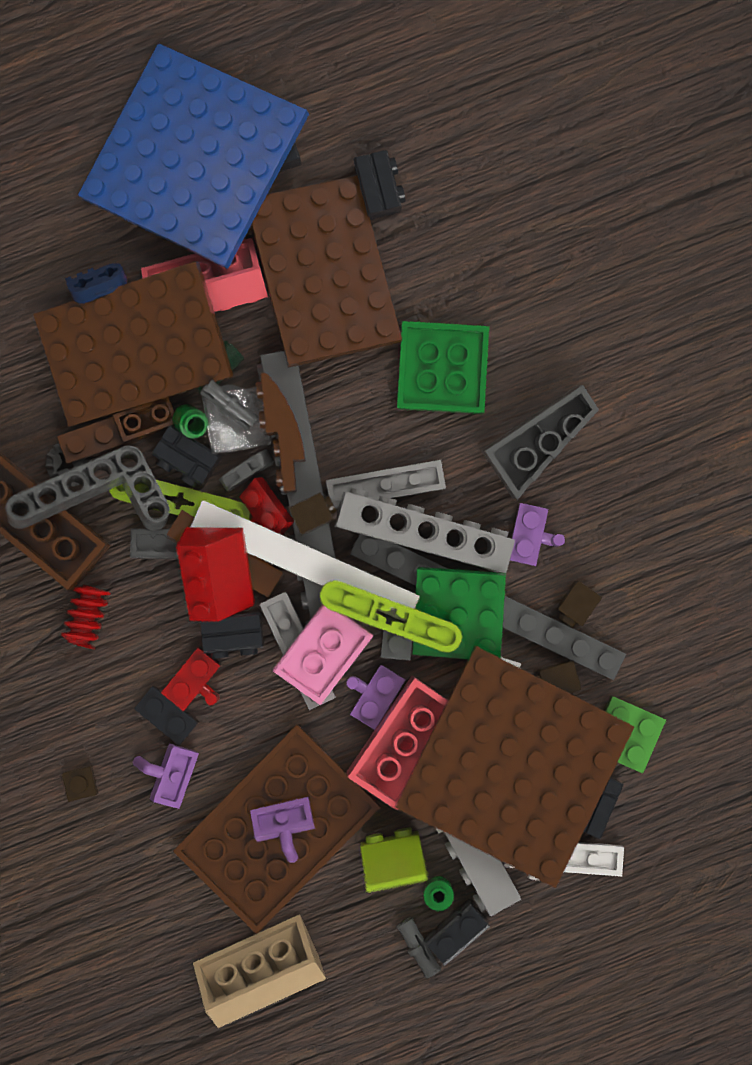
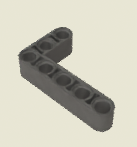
[6,446,170,531]

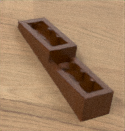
[167,510,283,598]

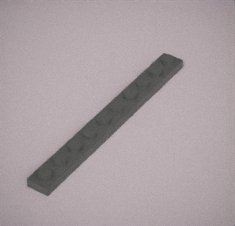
[350,534,626,680]

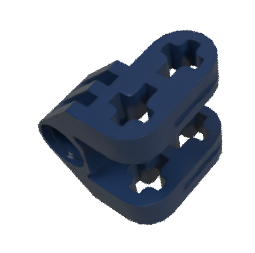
[65,263,127,304]

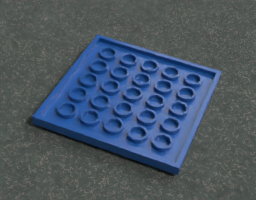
[78,43,309,269]

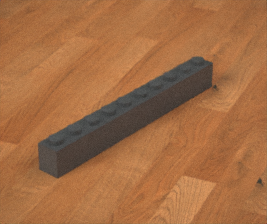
[257,351,336,625]

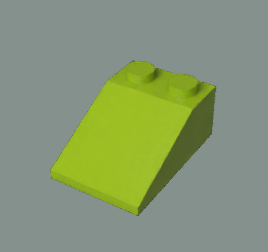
[361,828,427,892]

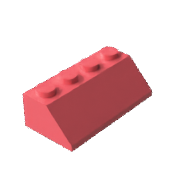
[141,238,268,312]
[346,676,448,810]

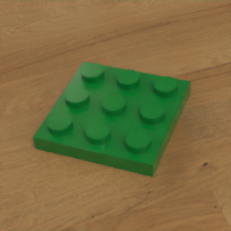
[397,321,489,414]
[413,567,506,659]

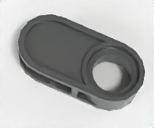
[219,449,275,492]

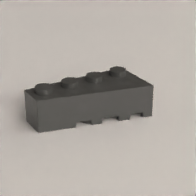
[481,385,599,500]

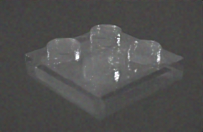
[202,388,271,454]

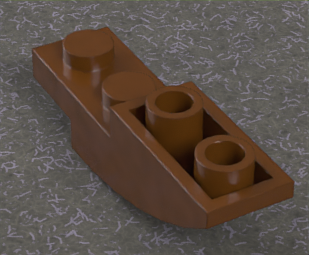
[256,373,306,493]
[57,397,174,465]

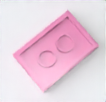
[273,604,373,705]

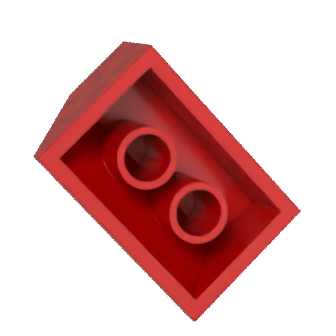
[176,527,255,622]

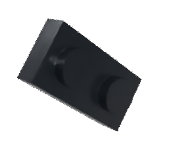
[134,686,199,746]

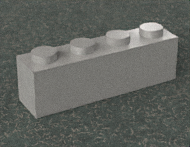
[436,828,522,917]

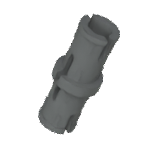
[200,379,258,431]
[396,917,442,978]

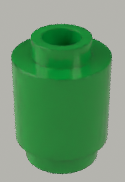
[172,404,208,438]
[423,876,454,911]

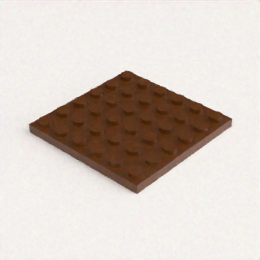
[395,646,635,888]

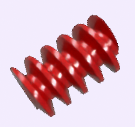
[60,585,111,649]

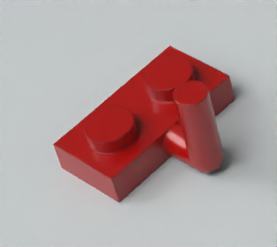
[239,477,295,535]
[161,647,222,711]

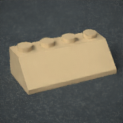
[193,914,326,1028]

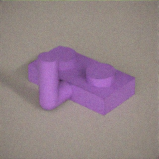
[510,503,565,566]
[347,665,405,730]
[133,743,199,809]
[250,797,315,863]

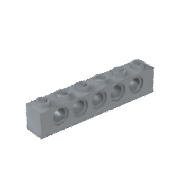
[334,488,515,573]

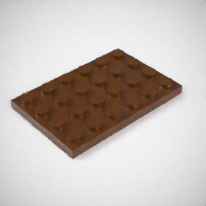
[251,176,402,368]
[34,261,234,427]
[173,724,381,934]

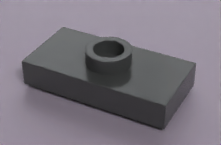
[130,529,178,559]

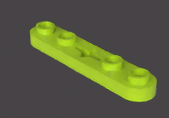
[109,479,251,520]
[320,580,462,652]

